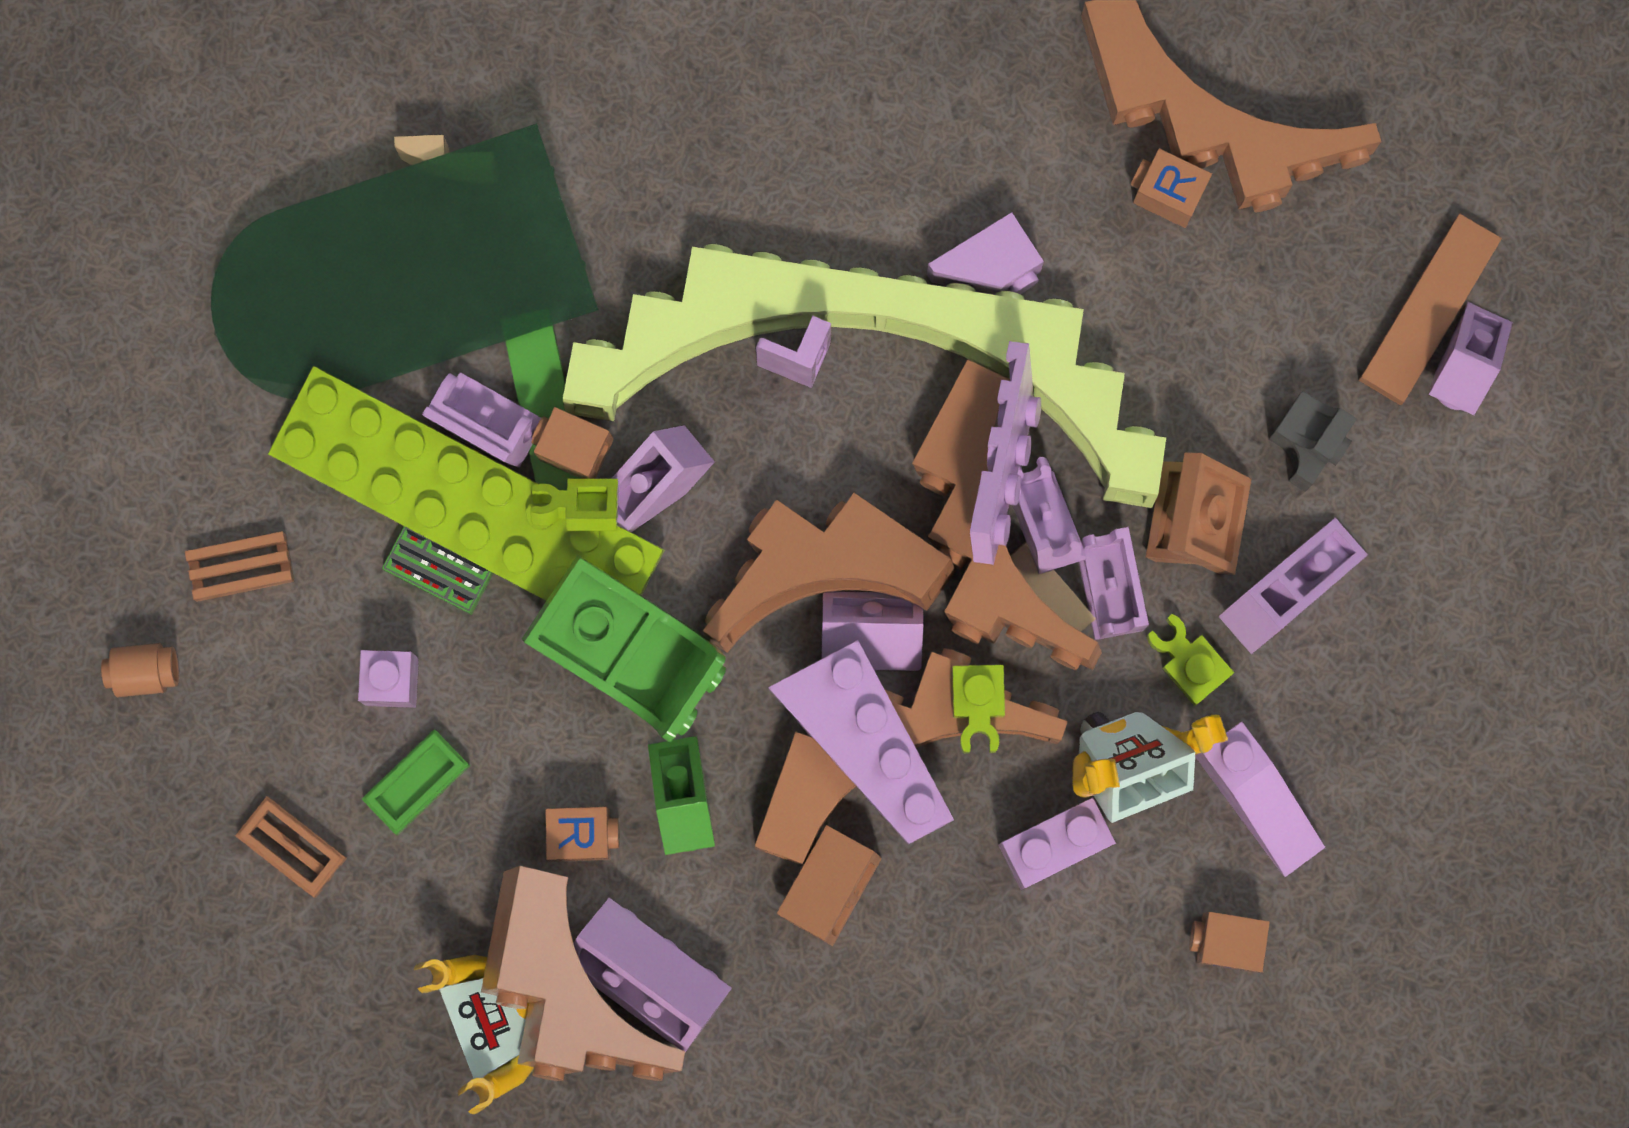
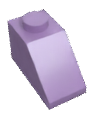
[927,213,1044,295]
[1429,302,1513,415]
[611,425,715,532]

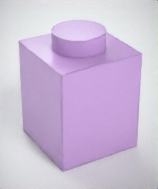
[358,650,418,708]

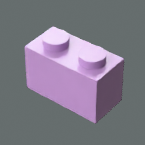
[998,798,1116,890]

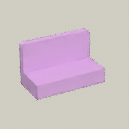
[756,316,831,388]
[822,591,923,671]

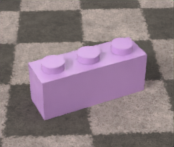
[573,898,732,1052]

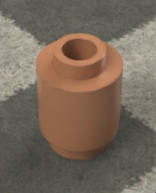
[101,643,179,698]

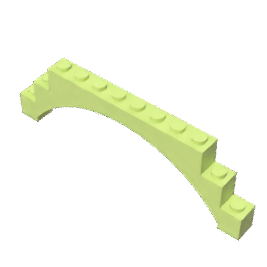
[563,244,1166,508]

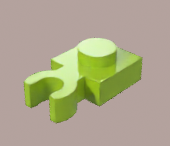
[530,479,619,531]
[1146,614,1234,706]
[952,665,1005,753]

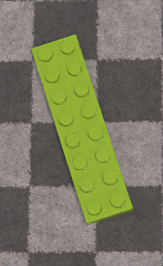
[268,366,665,601]

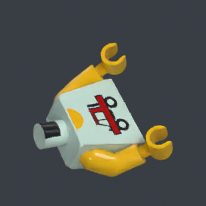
[1072,712,1228,823]
[414,955,534,1114]

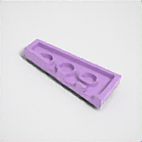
[970,341,1041,565]
[768,640,954,845]

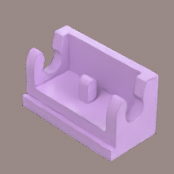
[422,372,541,468]
[1013,457,1086,574]
[1079,527,1149,640]

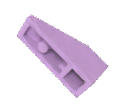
[1219,518,1368,654]
[1195,722,1325,877]

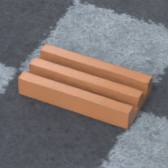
[185,531,294,602]
[235,796,347,898]

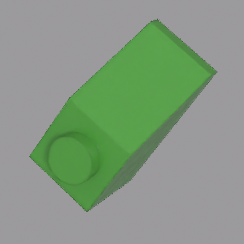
[648,736,715,855]

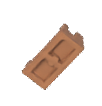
[777,825,882,946]

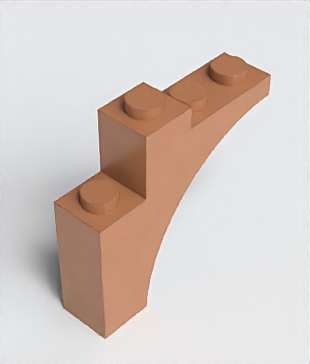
[703,493,956,653]
[481,866,685,1081]

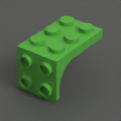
[522,554,726,742]

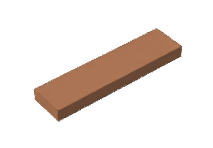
[1359,214,1502,405]

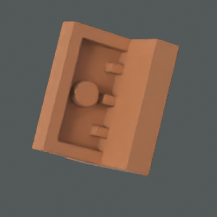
[1146,453,1252,575]

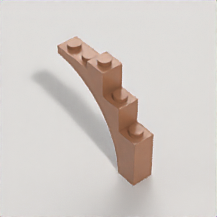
[1081,0,1381,212]
[912,360,1102,670]
[755,648,1068,866]

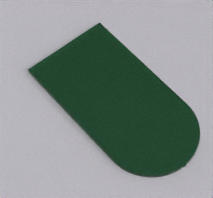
[211,123,599,400]

